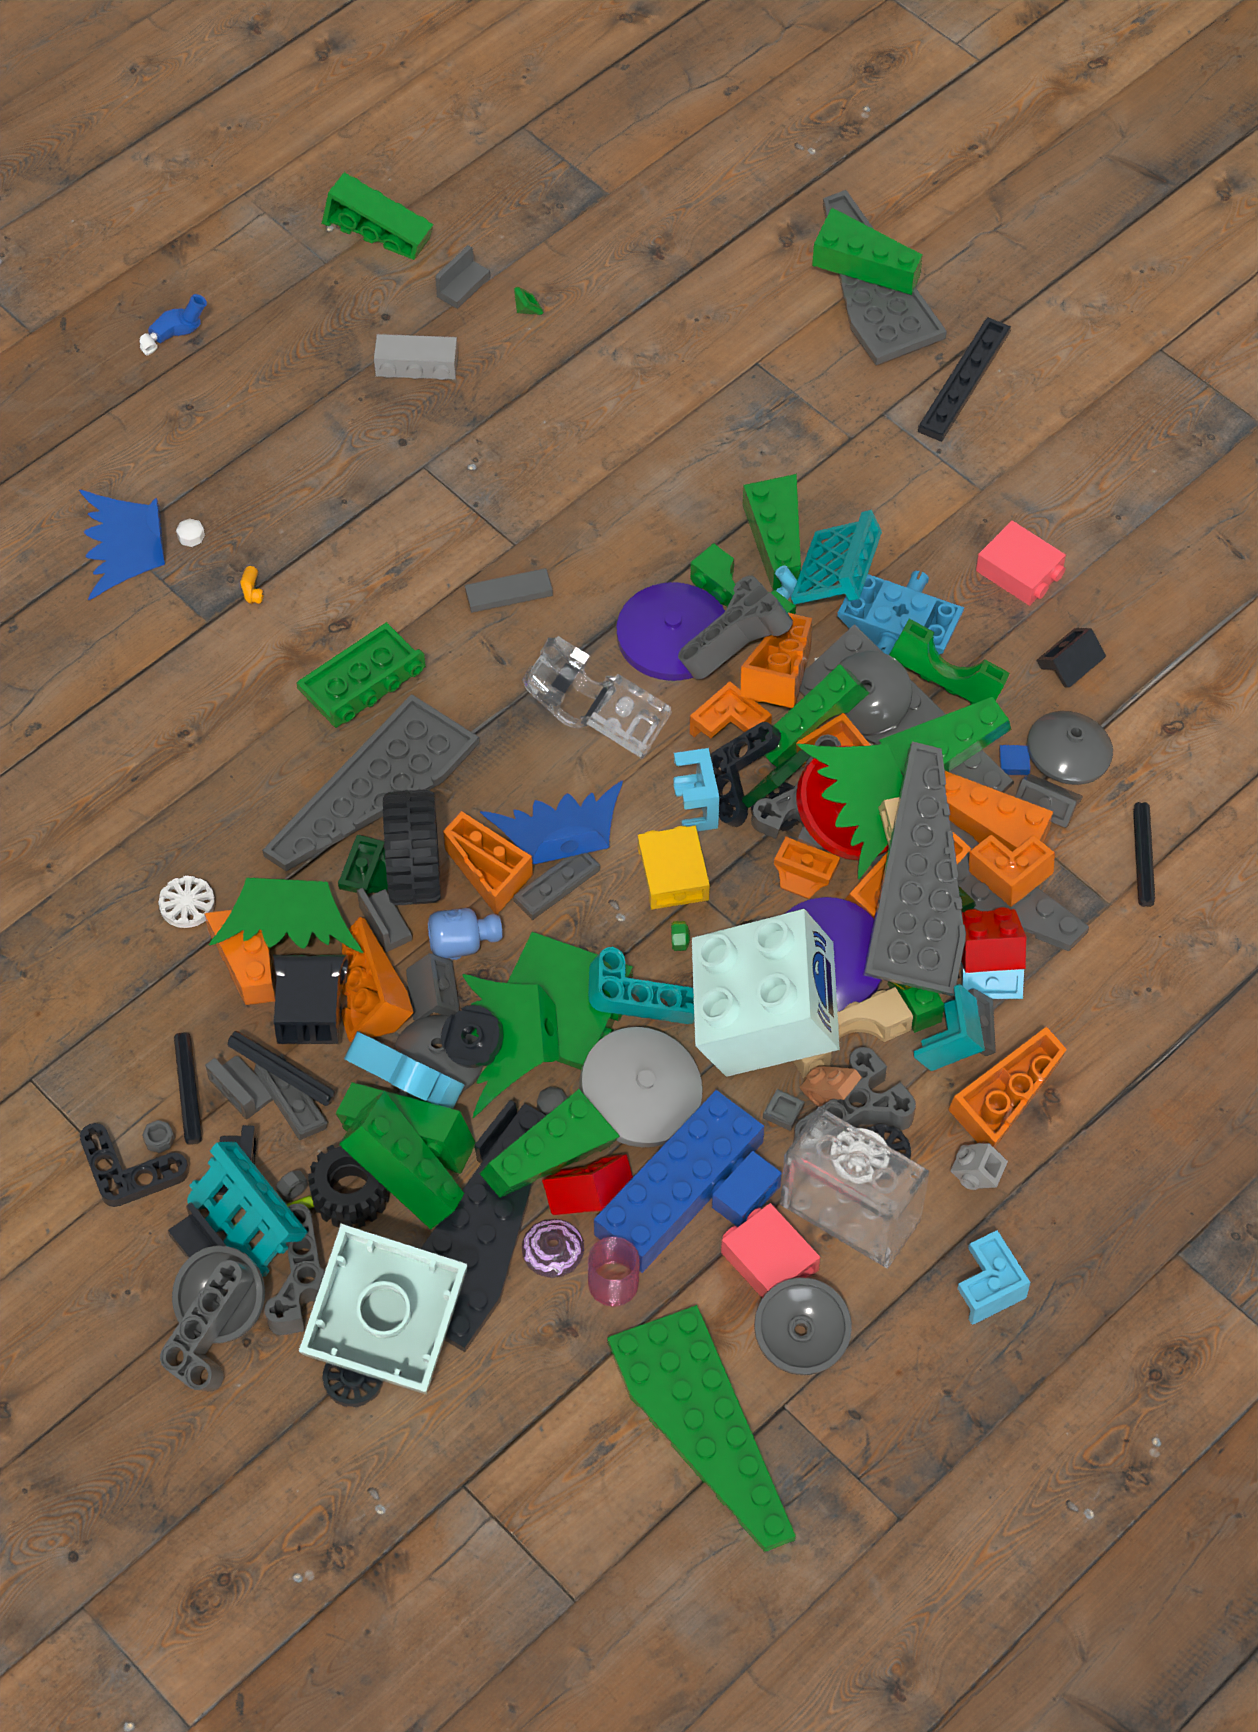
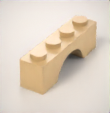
[793,987,913,1078]

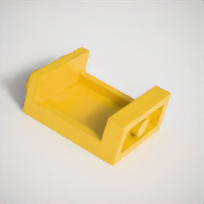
[638,825,710,910]

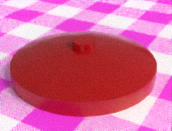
[796,745,889,860]

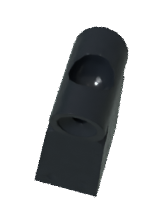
[273,955,349,1044]

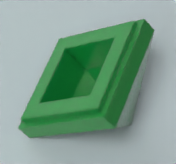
[514,287,544,315]

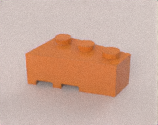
[443,811,533,915]
[204,910,275,1005]

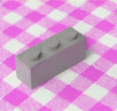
[374,334,458,380]

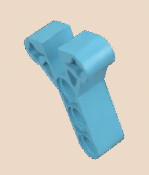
[344,1031,465,1109]

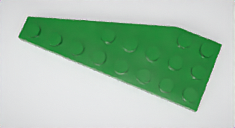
[607,1305,796,1552]

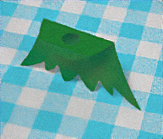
[797,743,903,879]
[209,878,363,953]
[462,974,560,1118]

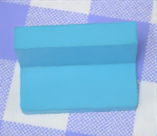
[960,962,1024,999]

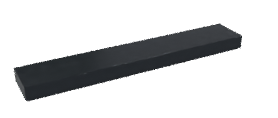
[918,317,1011,442]

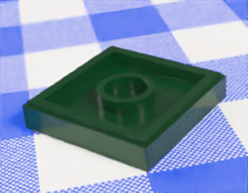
[742,749,811,808]

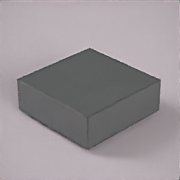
[763,1089,805,1131]

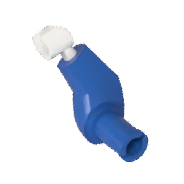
[140,294,207,355]

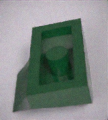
[338,835,388,894]

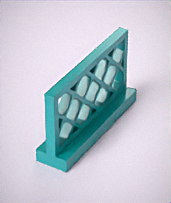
[791,510,882,605]

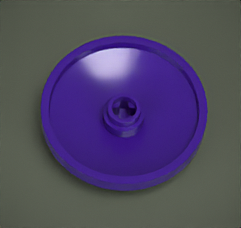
[617,582,725,681]
[785,897,882,1012]

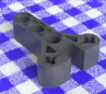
[678,575,793,679]
[751,735,841,852]
[793,1047,916,1157]
[264,1204,325,1335]

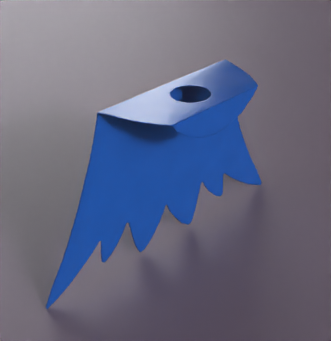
[79,490,165,600]
[480,781,623,865]

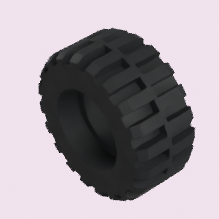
[383,789,441,905]

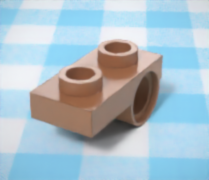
[799,1066,862,1107]

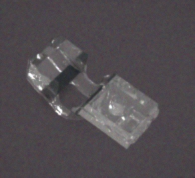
[522,636,672,759]

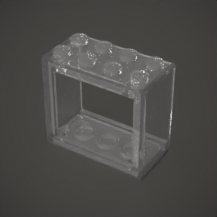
[780,1107,929,1269]

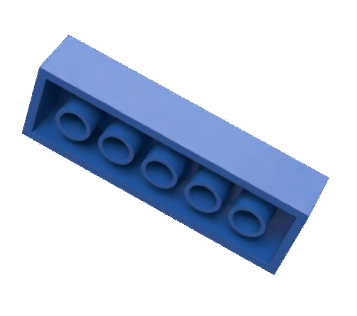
[594,1090,764,1273]

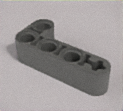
[160,1260,254,1391]

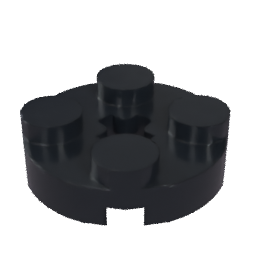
[441,1005,503,1068]

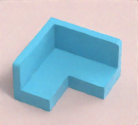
[957,1230,1031,1325]

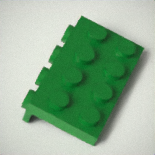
[296,622,426,728]

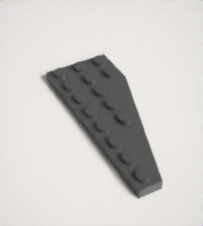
[863,742,966,996]

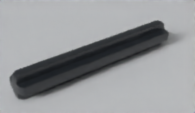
[1133,802,1155,907]
[227,1031,335,1106]
[174,1032,202,1145]

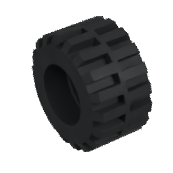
[308,1144,390,1228]

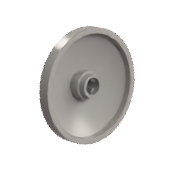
[579,1027,702,1147]

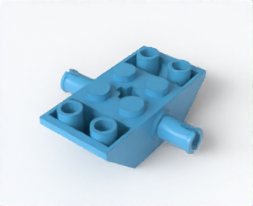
[837,571,964,655]

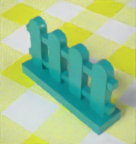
[187,1142,308,1277]

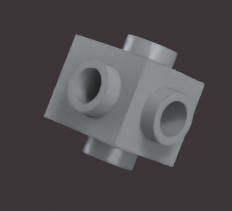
[951,1143,1008,1190]

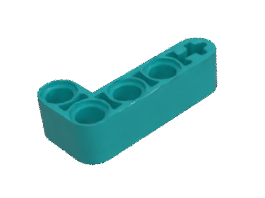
[588,947,695,1024]

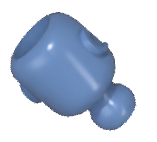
[428,908,503,960]

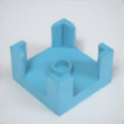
[673,748,719,831]

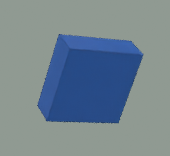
[999,745,1030,775]

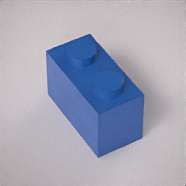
[711,1151,782,1227]

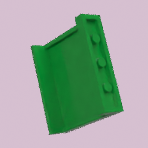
[507,932,633,1070]

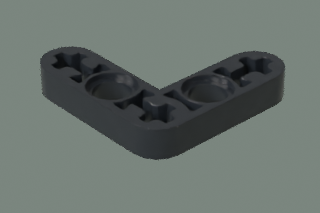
[710,722,781,827]
[80,1123,189,1207]

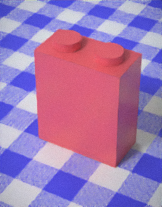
[976,520,1066,606]
[721,1203,820,1299]

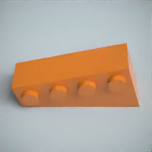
[741,613,812,708]
[944,770,1053,852]
[948,1026,1067,1148]

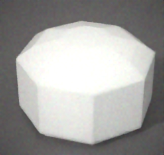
[176,518,205,547]

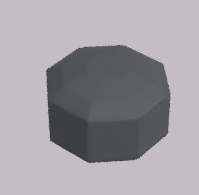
[537,1086,567,1116]
[142,1120,175,1153]
[276,1170,308,1201]

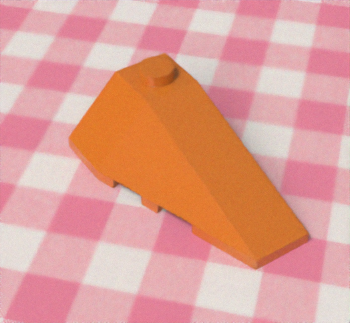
[342,917,414,1042]

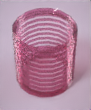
[588,1237,640,1307]

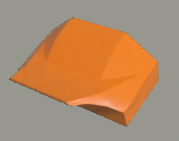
[774,837,840,899]

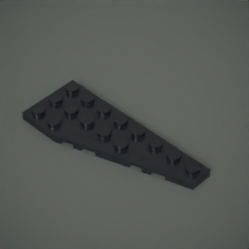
[421,1103,546,1352]

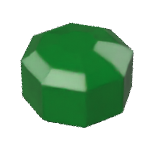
[671,921,690,951]

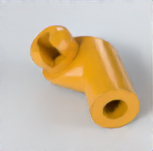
[240,566,264,604]

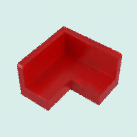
[542,1154,633,1215]

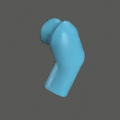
[775,565,797,599]

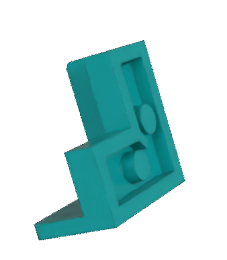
[914,984,985,1071]

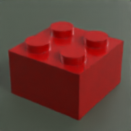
[961,907,1026,973]

